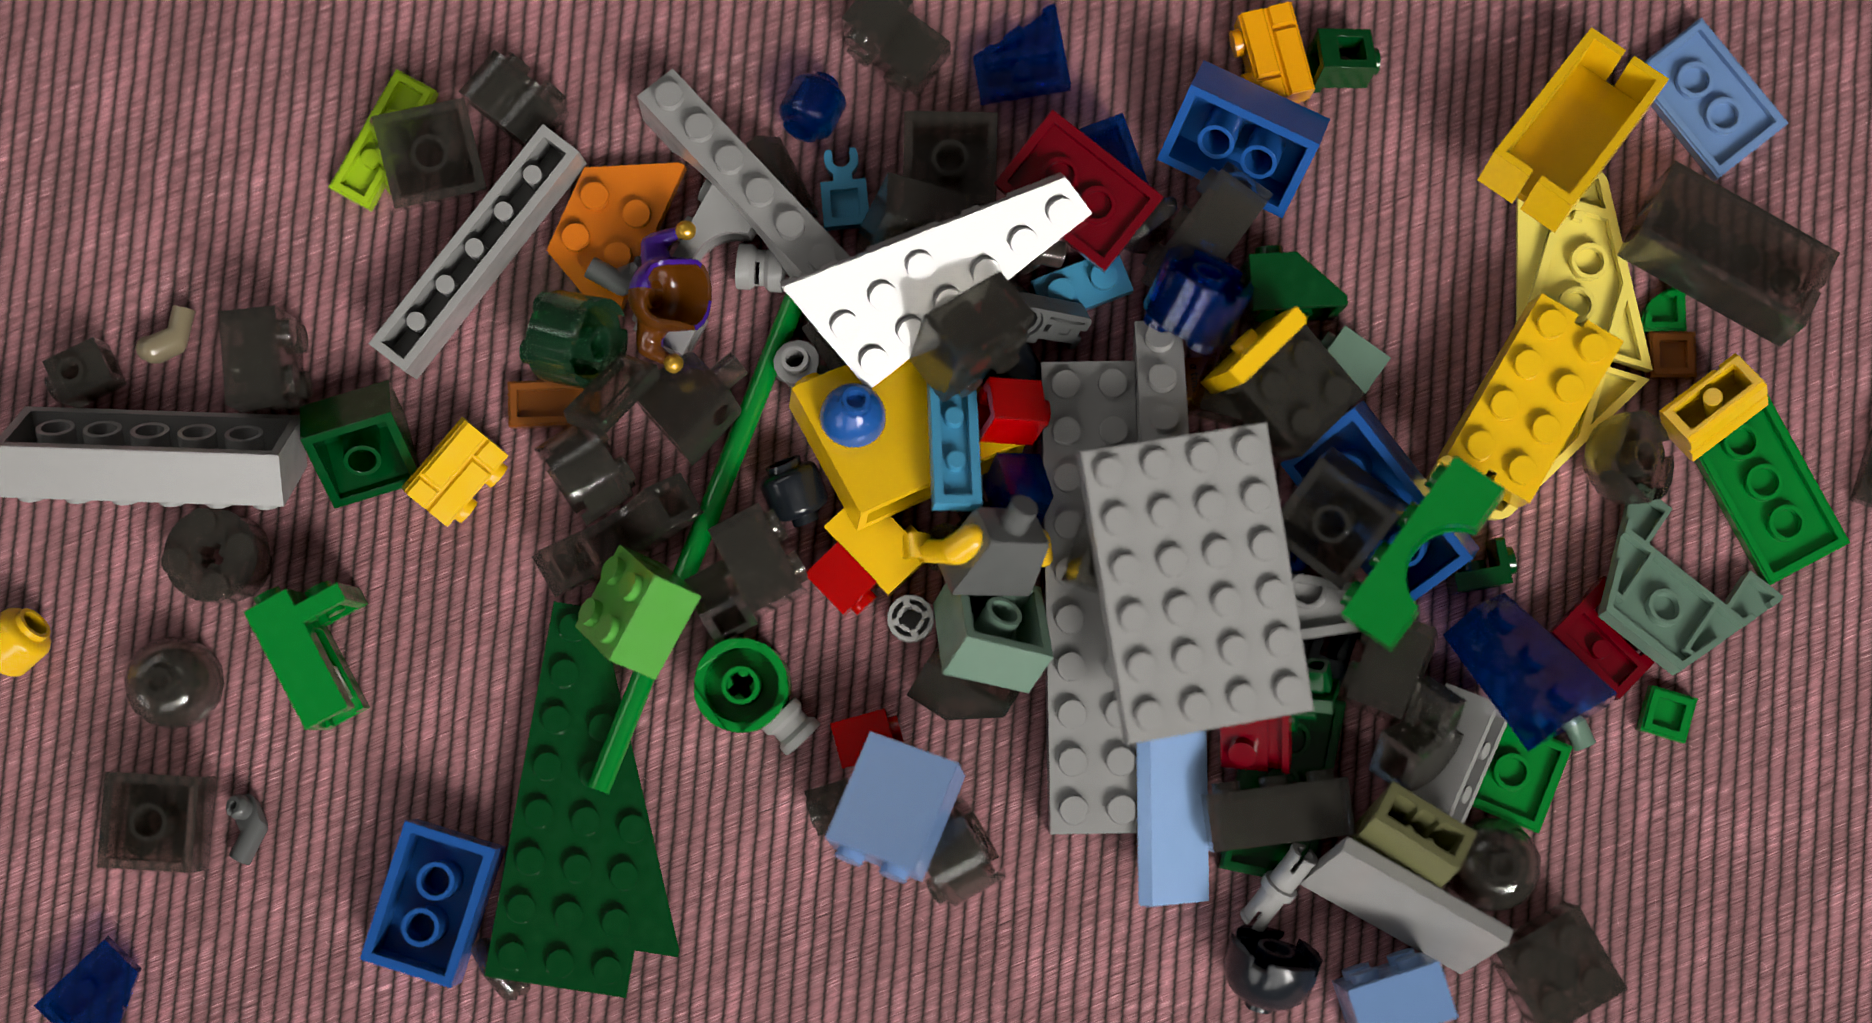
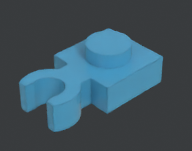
[820,147,870,231]

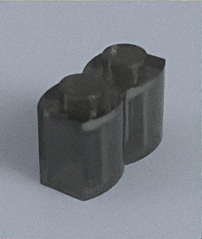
[459,50,569,148]

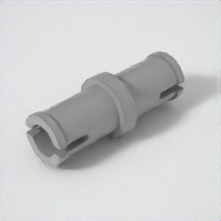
[1240,842,1318,932]

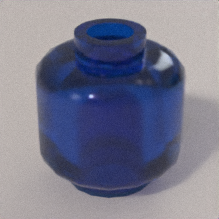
[779,72,846,143]

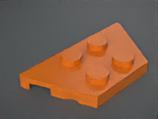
[546,162,687,328]

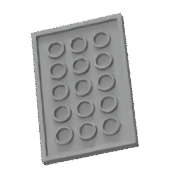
[1076,423,1314,744]

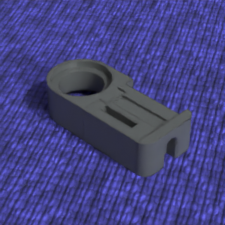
[998,293,1092,350]

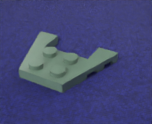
[1598,483,1784,676]

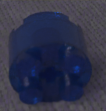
[1143,247,1254,354]

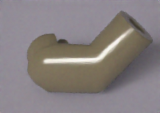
[136,305,196,364]

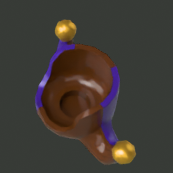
[628,220,712,374]

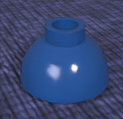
[820,383,886,447]

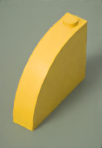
[789,359,1025,531]

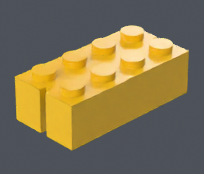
[1477,27,1669,233]
[1436,293,1624,508]

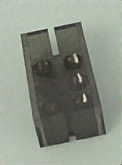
[1617,160,1840,347]

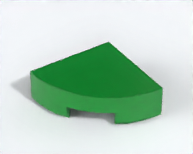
[1640,285,1687,334]

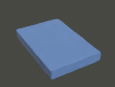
[1645,18,1788,182]

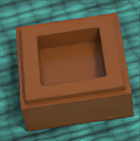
[1645,331,1697,379]

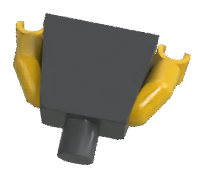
[903,495,1053,596]

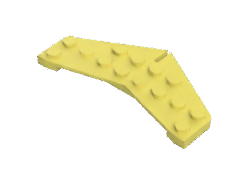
[1426,172,1653,521]

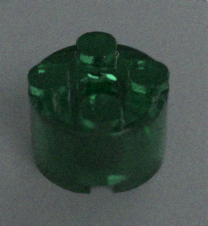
[519,290,628,391]

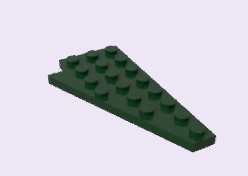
[484,601,680,998]

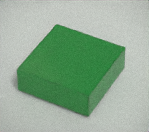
[1636,685,1698,744]

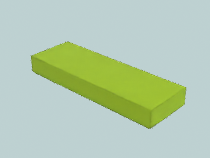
[329,69,439,212]

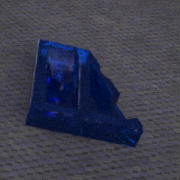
[973,4,1071,106]
[34,936,142,1023]

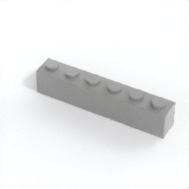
[368,124,588,380]

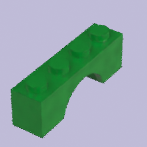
[1340,456,1505,652]

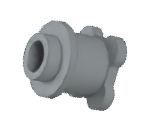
[774,340,829,394]

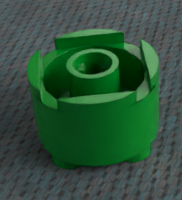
[694,638,792,733]

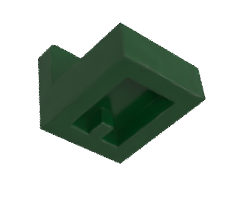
[1445,537,1517,596]

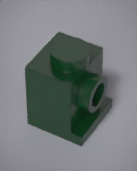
[1306,28,1381,93]

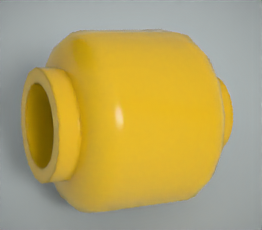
[0,608,51,677]

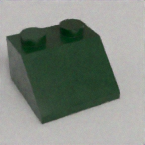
[1238,245,1348,326]
[300,380,420,509]

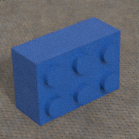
[1157,60,1330,218]
[360,819,506,988]

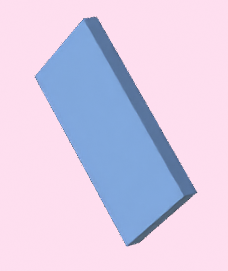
[1137,730,1209,906]

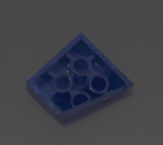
[1443,592,1618,752]

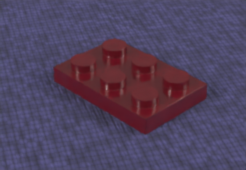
[994,110,1164,273]

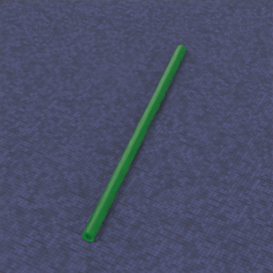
[587,292,802,794]

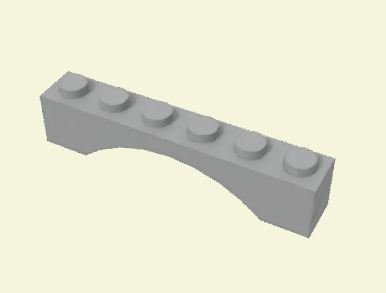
[637,68,850,278]

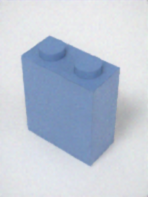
[825,731,965,883]

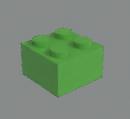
[575,545,701,680]

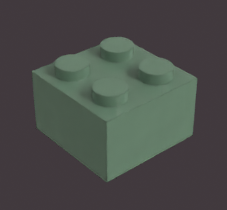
[933,583,1054,693]

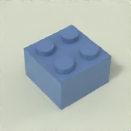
[1332,948,1458,1023]

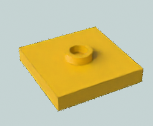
[1200,306,1308,394]

